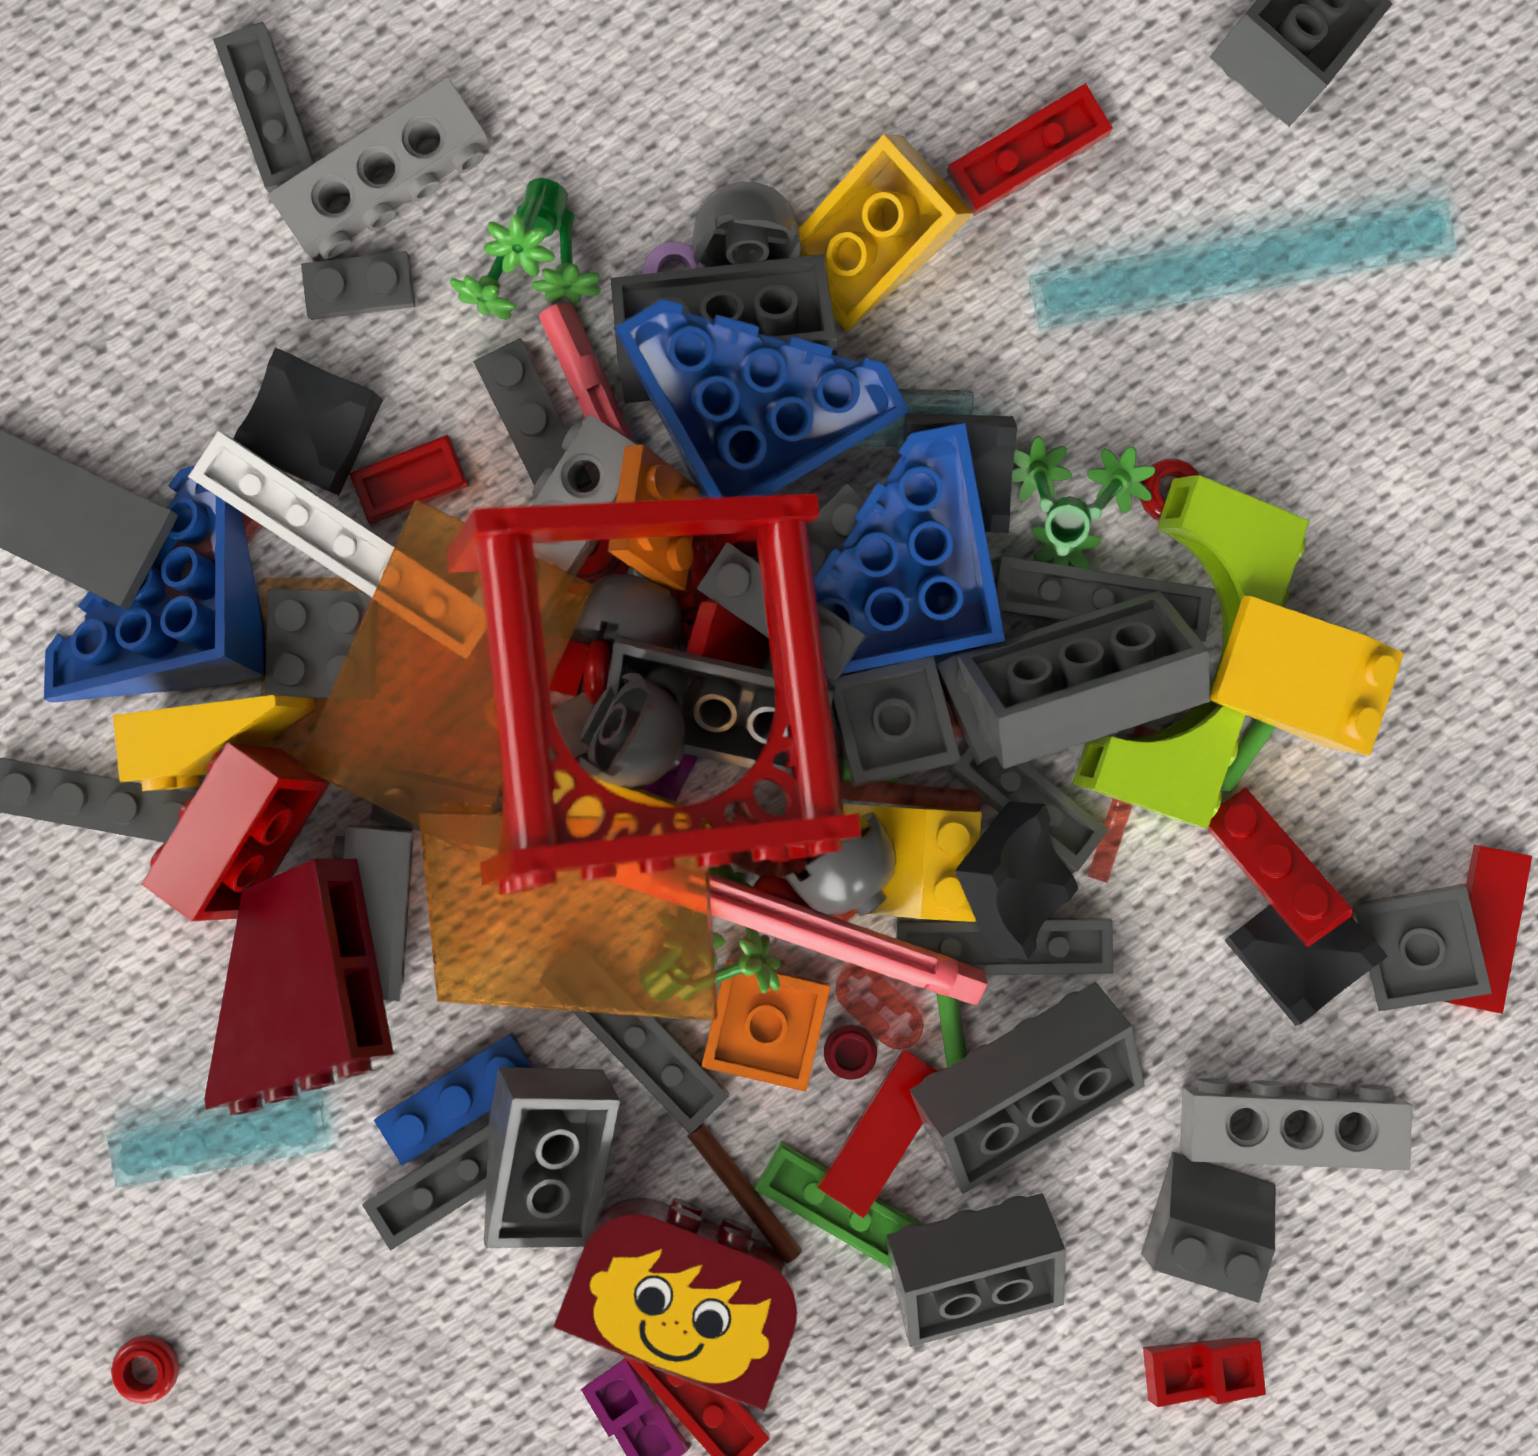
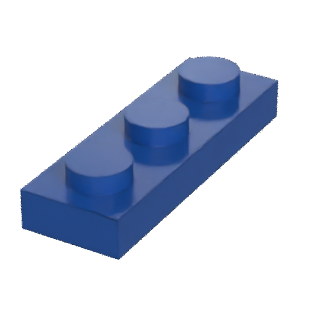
[374,1032,535,1166]

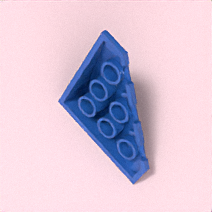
[613,299,910,498]
[814,423,1005,674]
[44,465,264,703]

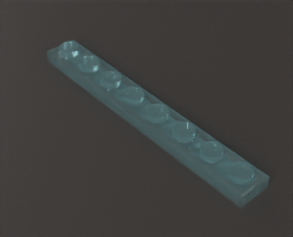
[1028,199,1457,331]

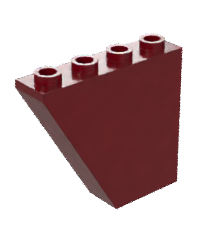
[204,859,394,1116]

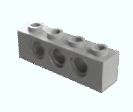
[267,76,491,261]
[472,414,636,628]
[1180,1078,1412,1170]

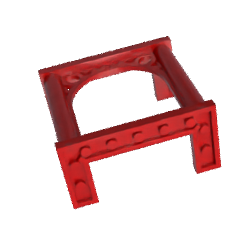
[447,494,861,894]

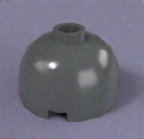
[693,181,801,267]
[572,566,684,650]
[579,673,685,789]
[784,812,896,916]

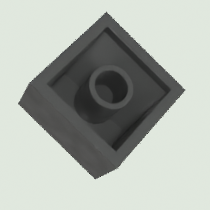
[1141,1151,1276,1303]

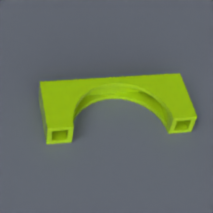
[1072,475,1310,829]

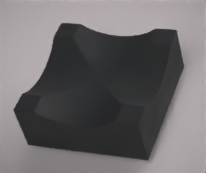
[233,347,383,496]
[903,413,1017,533]
[955,801,1078,960]
[1224,904,1388,1026]

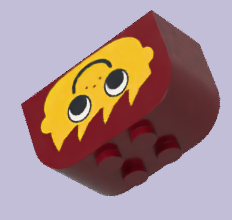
[553,1198,797,1412]

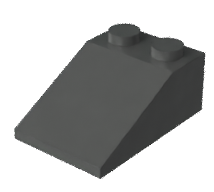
[1210,0,1392,127]
[484,1067,620,1248]

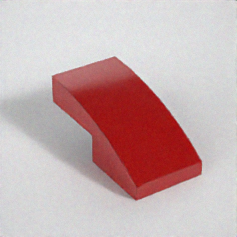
[1143,1338,1266,1407]

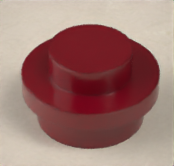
[824,1025,878,1080]

